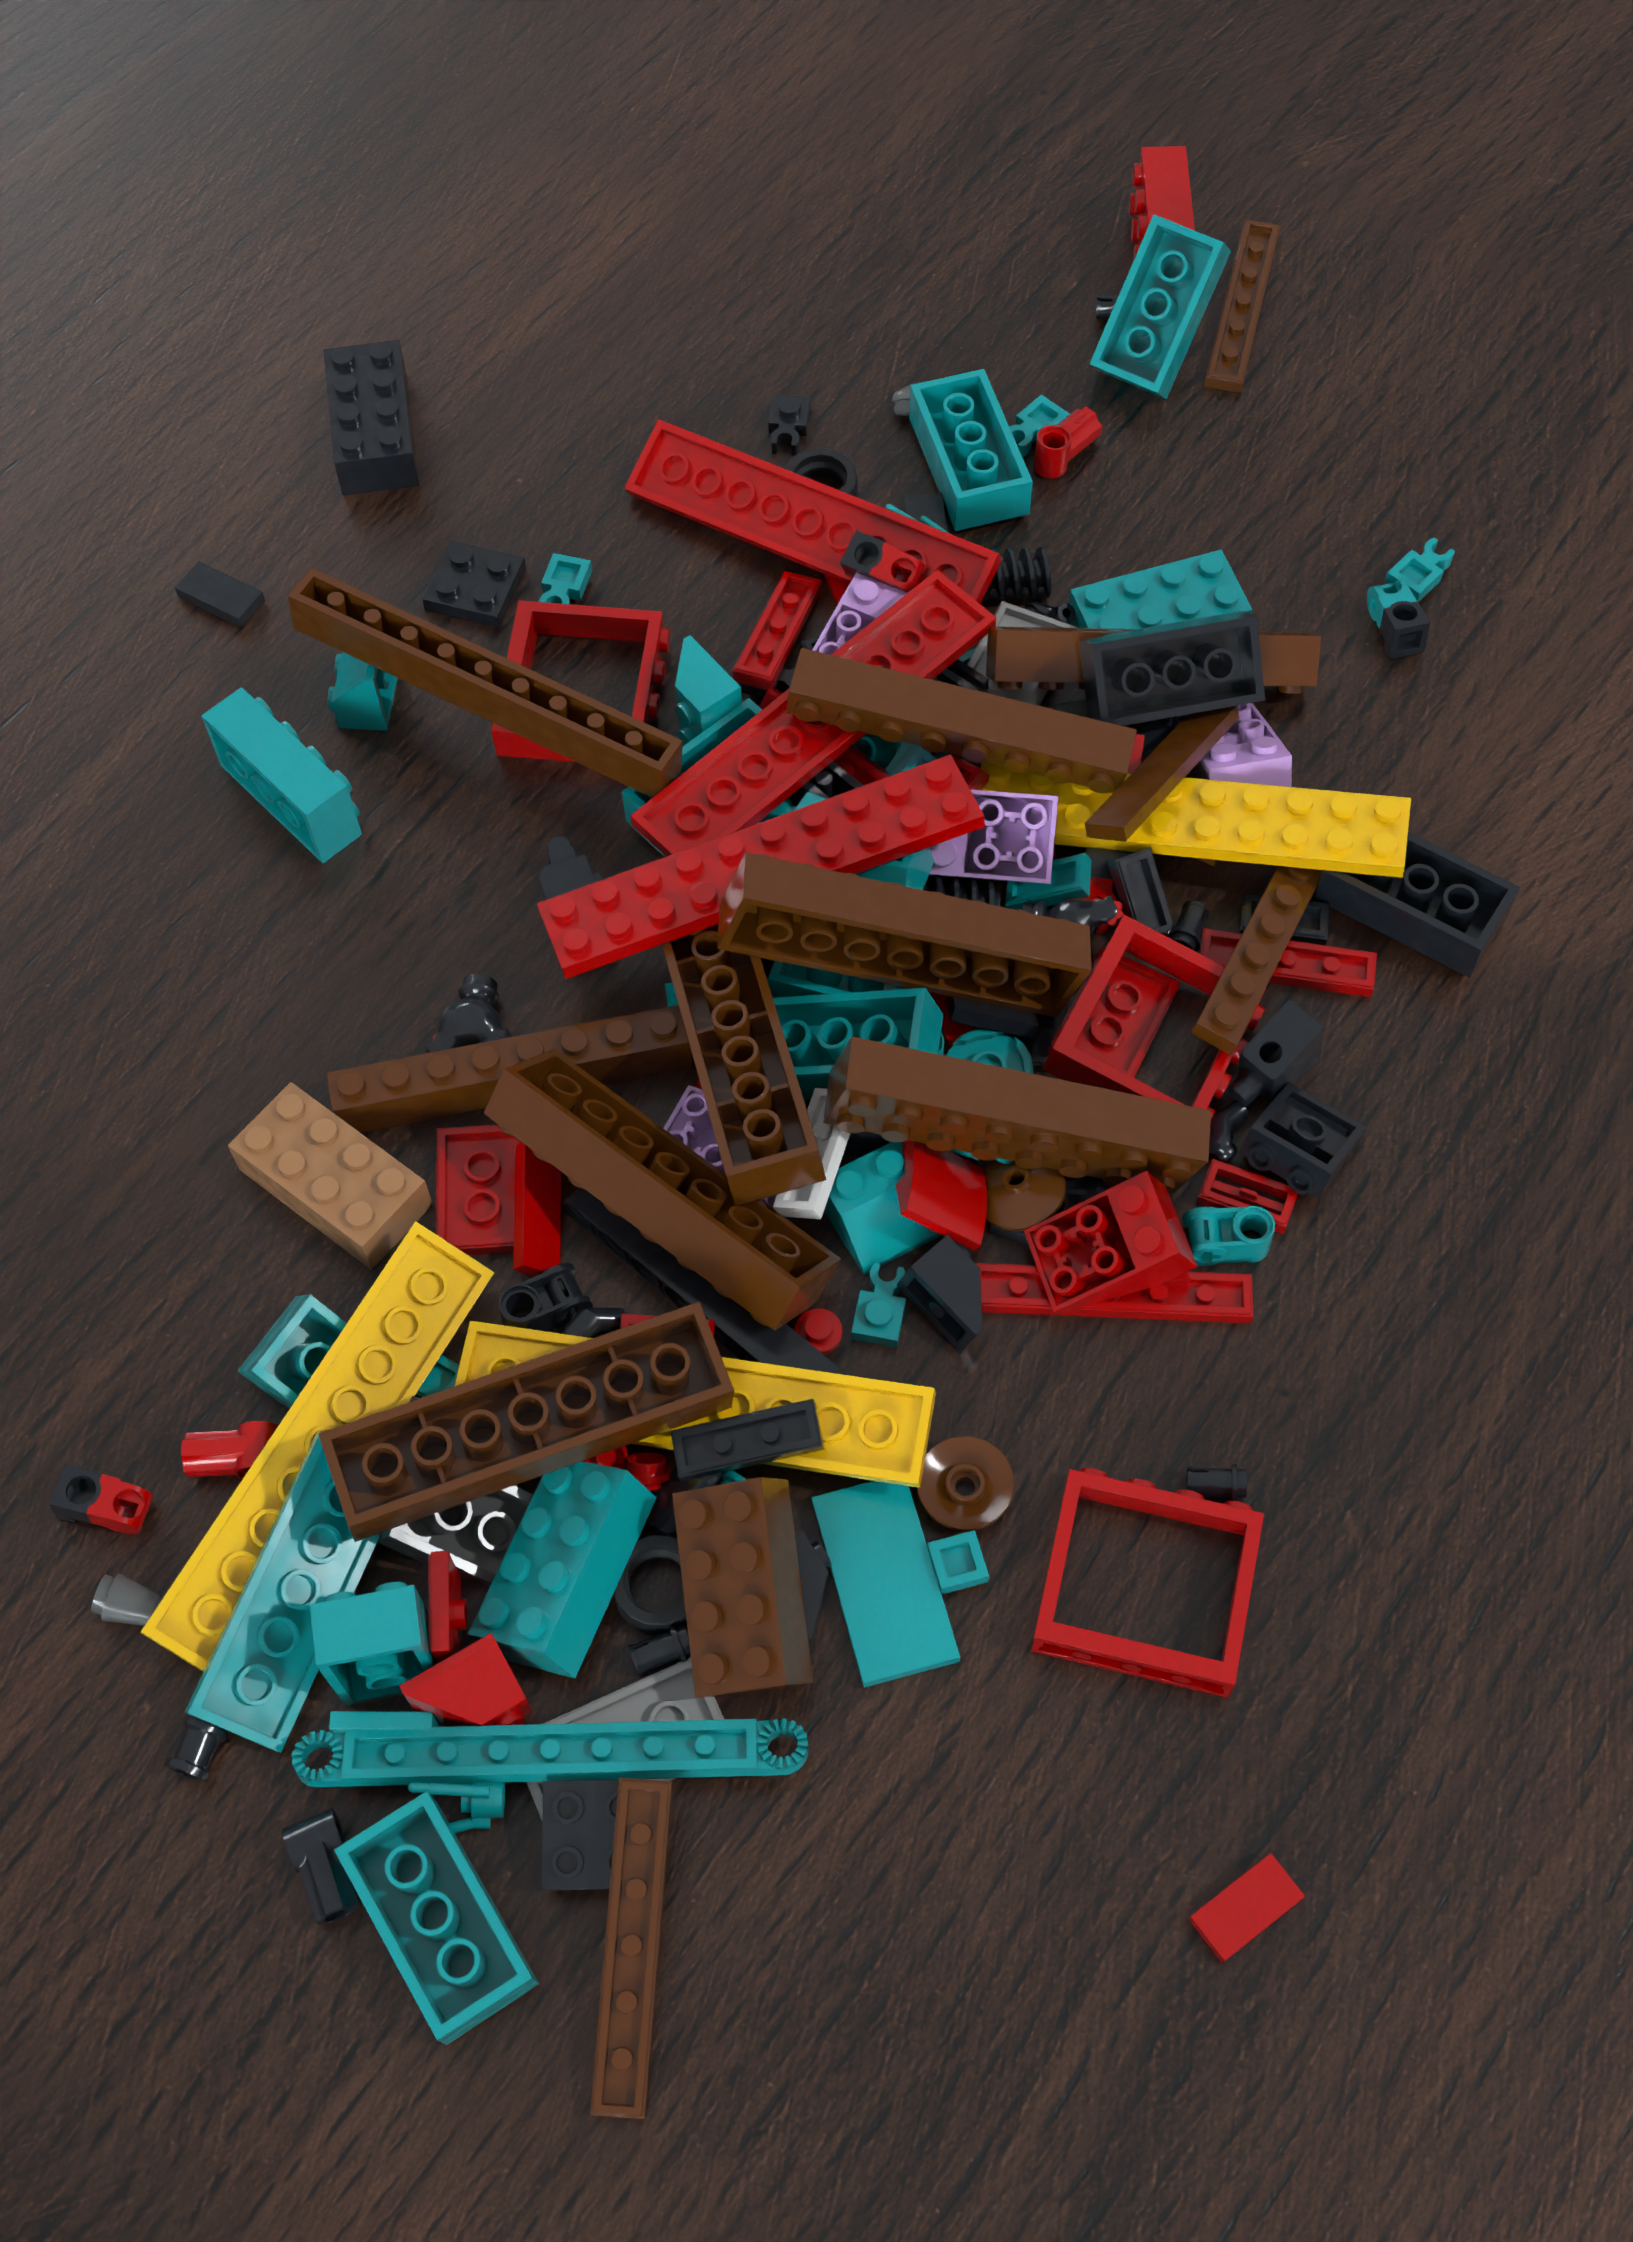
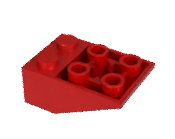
[1024,1171,1198,1314]

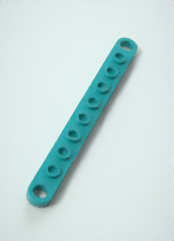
[292,1718,809,1787]

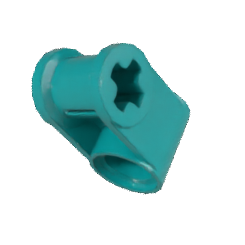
[1182,1206,1275,1266]

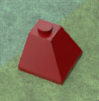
[399,1633,532,1727]

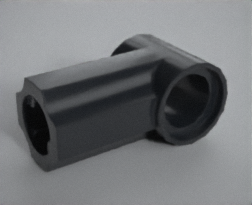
[282,1808,361,1925]

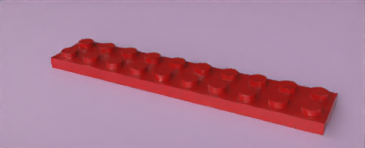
[624,419,1002,604]
[630,570,997,857]
[537,754,985,979]

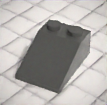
[377,1485,534,1587]

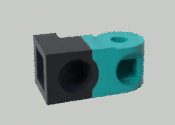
[1367,580,1431,659]

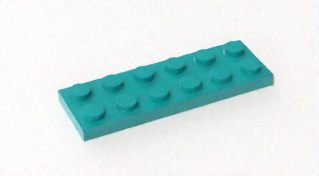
[185,1431,381,1753]

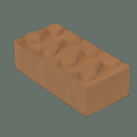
[228,1082,433,1270]

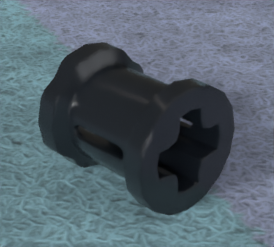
[164,1716,229,1783]

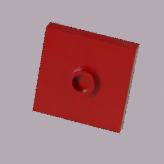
[428,1551,468,1664]

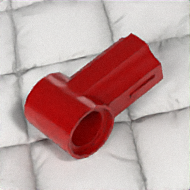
[1033,407,1102,479]
[181,1421,279,1479]

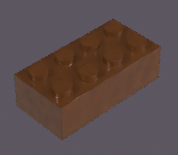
[672,1477,813,1698]

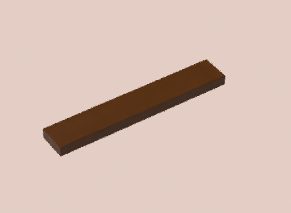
[1204,219,1280,393]
[1085,705,1239,842]
[590,1778,673,2119]

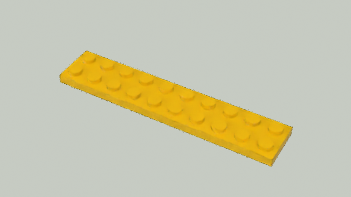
[981,762,1411,878]
[140,1221,494,1672]
[455,1321,936,1488]

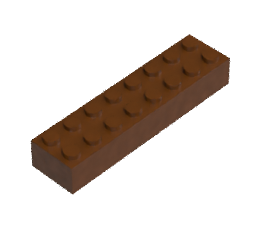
[717,852,1092,1017]
[662,924,826,1206]
[823,1036,1211,1194]
[484,1049,841,1331]
[318,1302,734,1542]

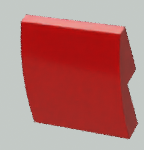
[895,1140,987,1251]

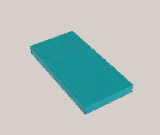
[811,1481,960,1688]

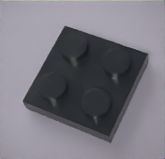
[422,540,526,627]

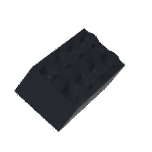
[323,340,420,496]
[1079,611,1265,726]
[1314,832,1520,978]

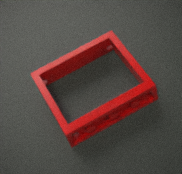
[491,600,671,762]
[1042,915,1266,1119]
[1031,1468,1264,1698]

